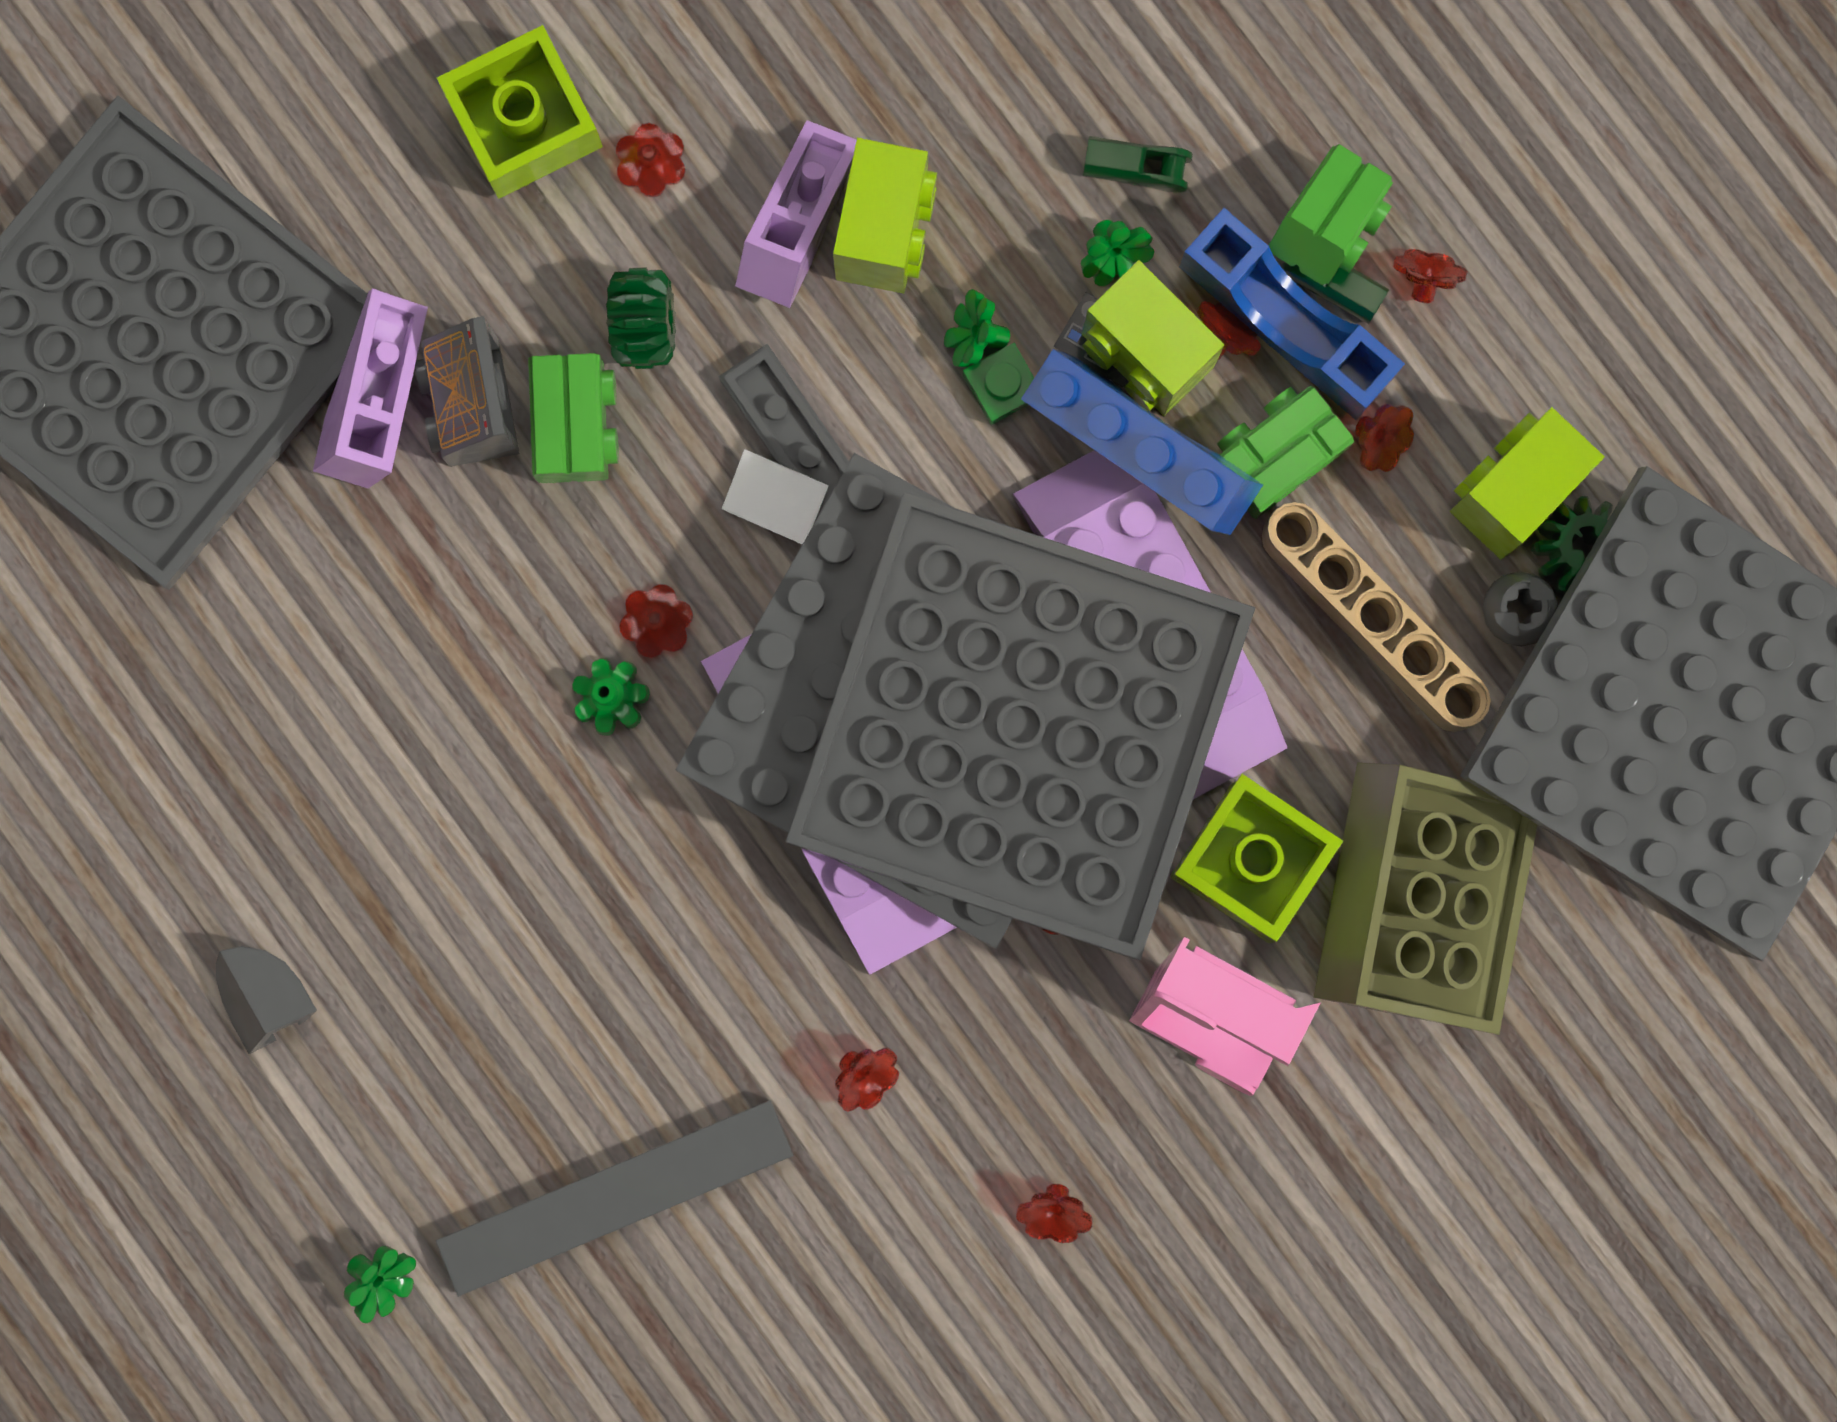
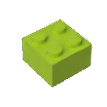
[437,25,603,199]
[833,137,937,294]
[1082,260,1224,416]
[1449,407,1605,560]
[1170,774,1343,943]

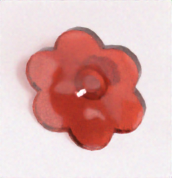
[616,123,686,197]
[1393,249,1468,303]
[1196,301,1261,360]
[1355,404,1414,472]
[619,584,693,658]
[835,1047,899,1112]
[1016,1184,1093,1243]

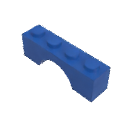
[1179,208,1405,421]
[1021,349,1263,535]

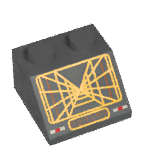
[415,316,520,467]

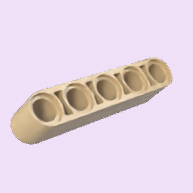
[1262,502,1491,732]

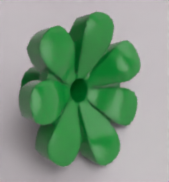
[1080,220,1154,286]
[944,289,1010,367]
[572,658,650,736]
[344,1246,416,1323]

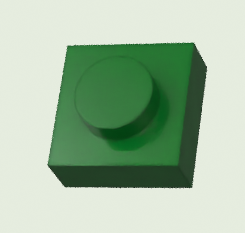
[963,342,1034,425]

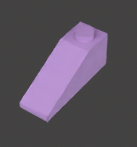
[735,120,856,308]
[313,288,428,489]

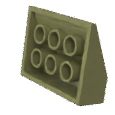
[1313,762,1537,1035]

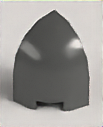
[216,946,317,1054]

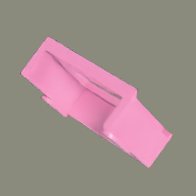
[1129,937,1320,1096]

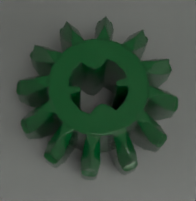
[606,267,676,369]
[1531,496,1613,594]

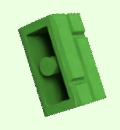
[1268,144,1393,285]
[528,353,619,483]
[1217,385,1354,519]

